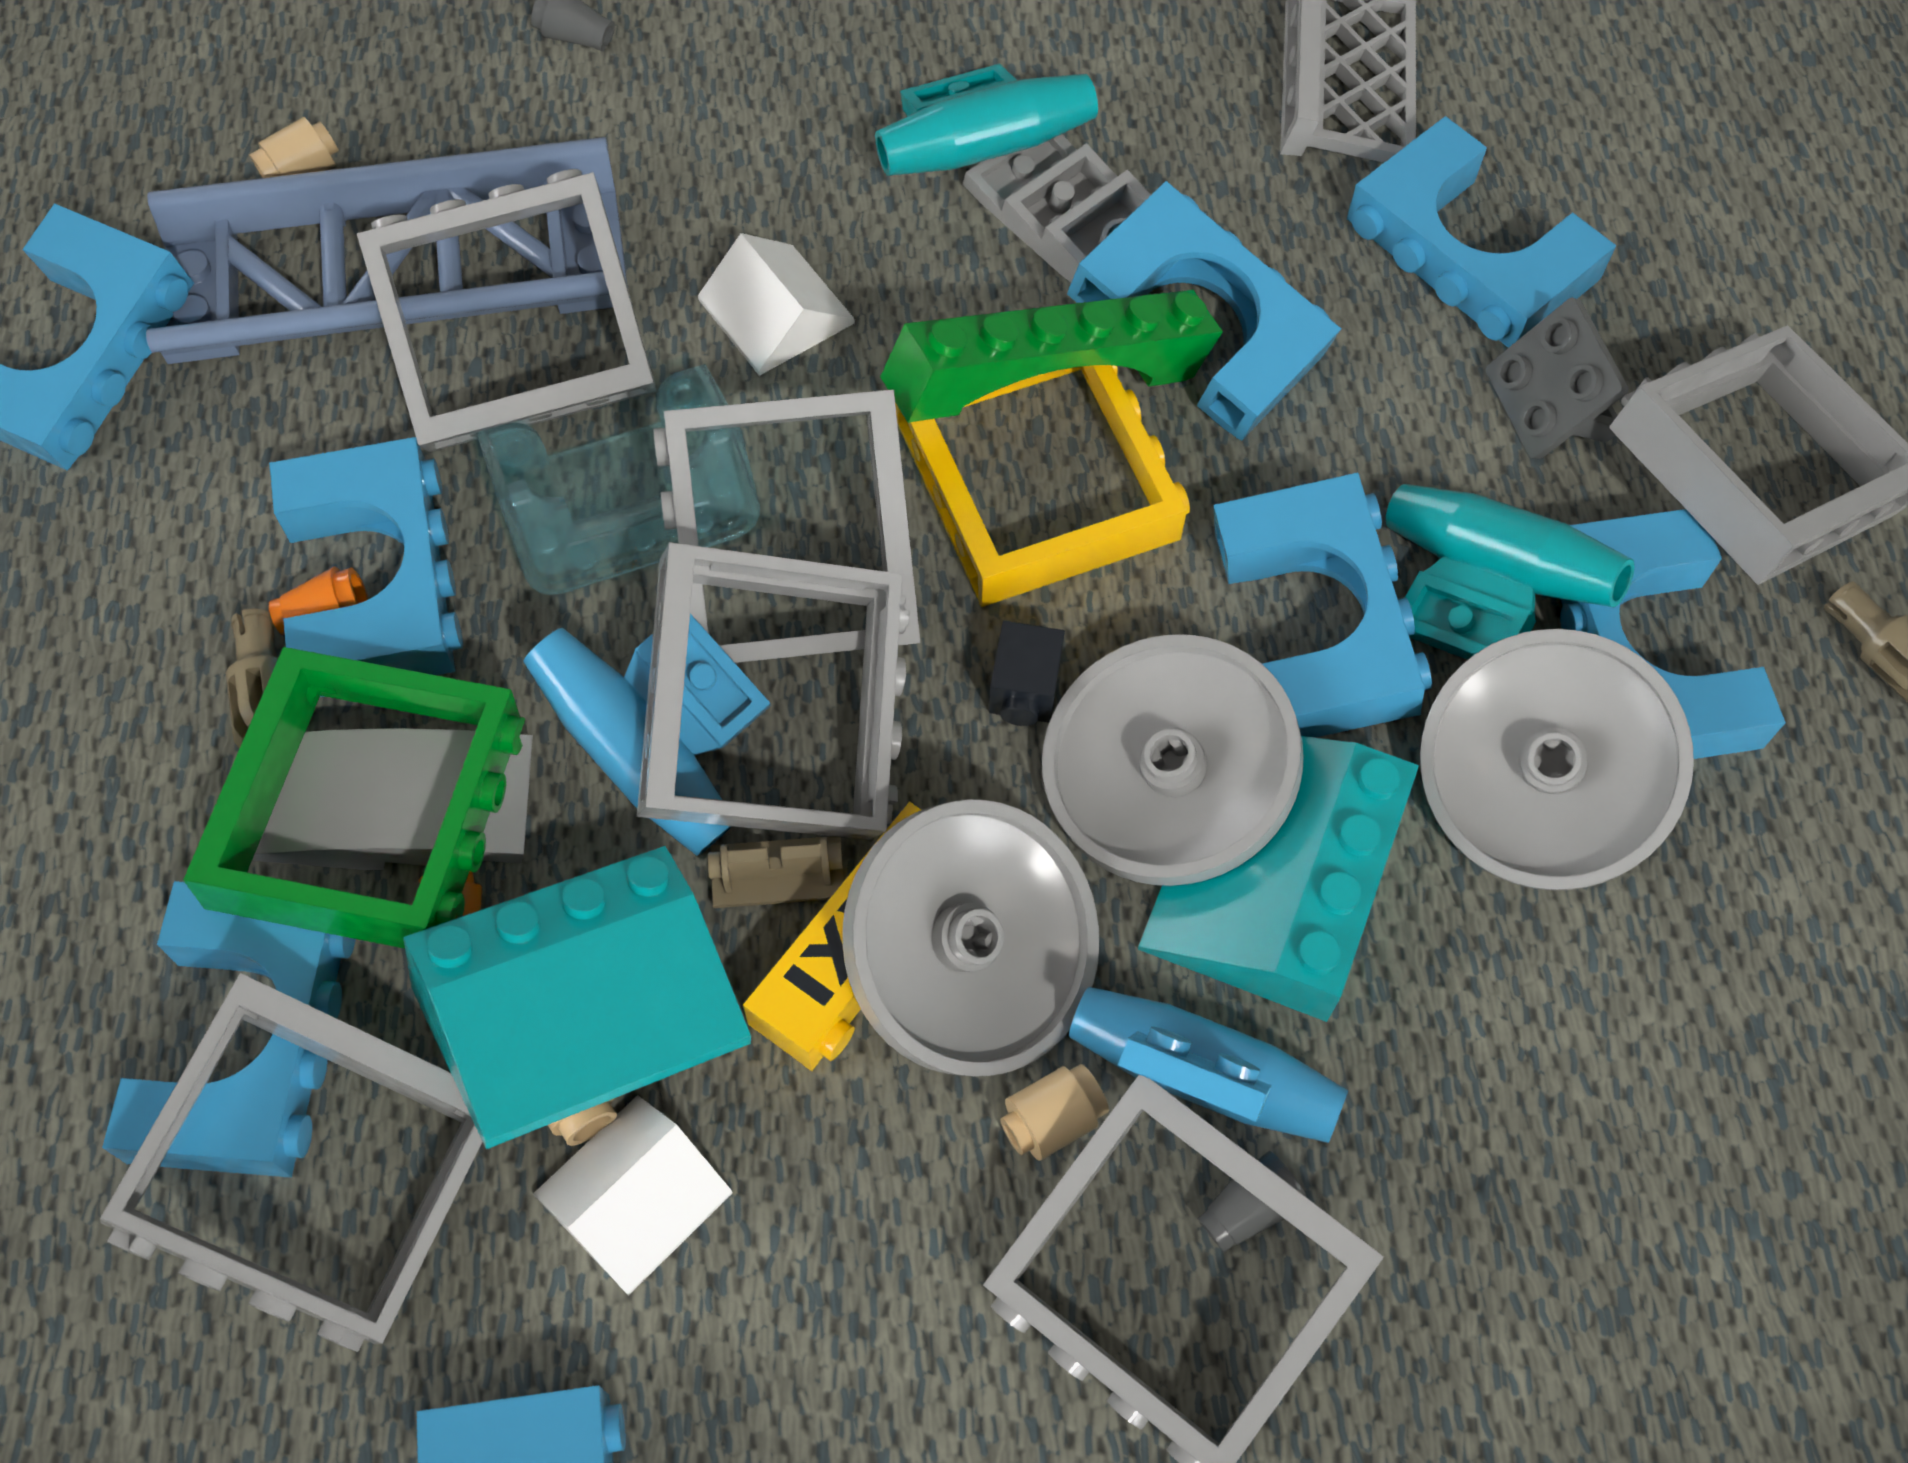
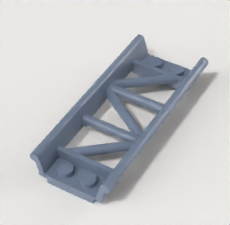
[146,137,628,364]

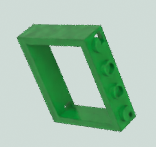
[183,647,525,949]

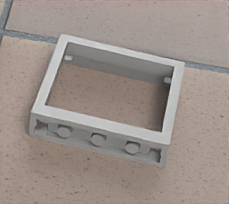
[357,169,657,452]
[1609,325,1908,585]
[653,390,921,663]
[637,542,910,840]
[100,973,482,1352]
[983,1075,1384,1463]

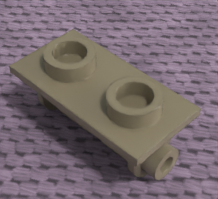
[708,836,844,908]

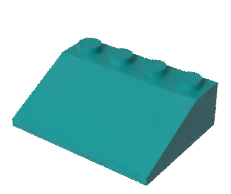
[1138,736,1419,1022]
[403,846,751,1150]

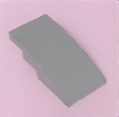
[963,134,1151,282]
[252,728,533,870]

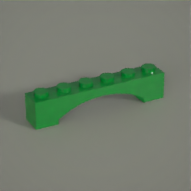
[880,290,1223,423]

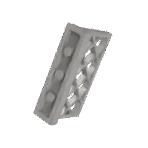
[1280,0,1416,163]

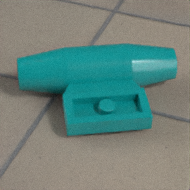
[875,64,1098,176]
[1386,484,1635,660]

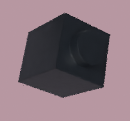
[989,621,1065,726]

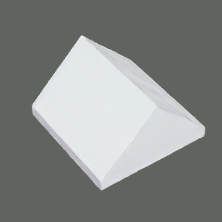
[698,233,855,376]
[533,1095,733,1295]

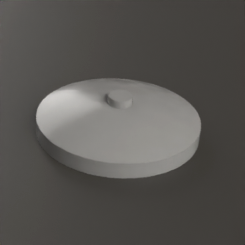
[1420,629,1694,890]
[1042,635,1304,886]
[843,799,1099,1076]

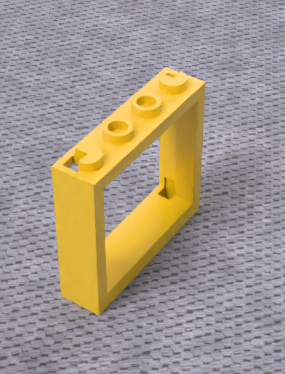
[895,365,1190,607]

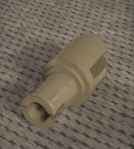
[1824,581,1908,703]
[225,608,279,749]

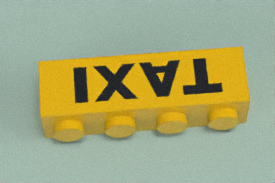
[743,801,921,1071]

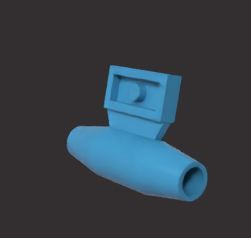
[523,614,771,857]
[1069,987,1348,1143]

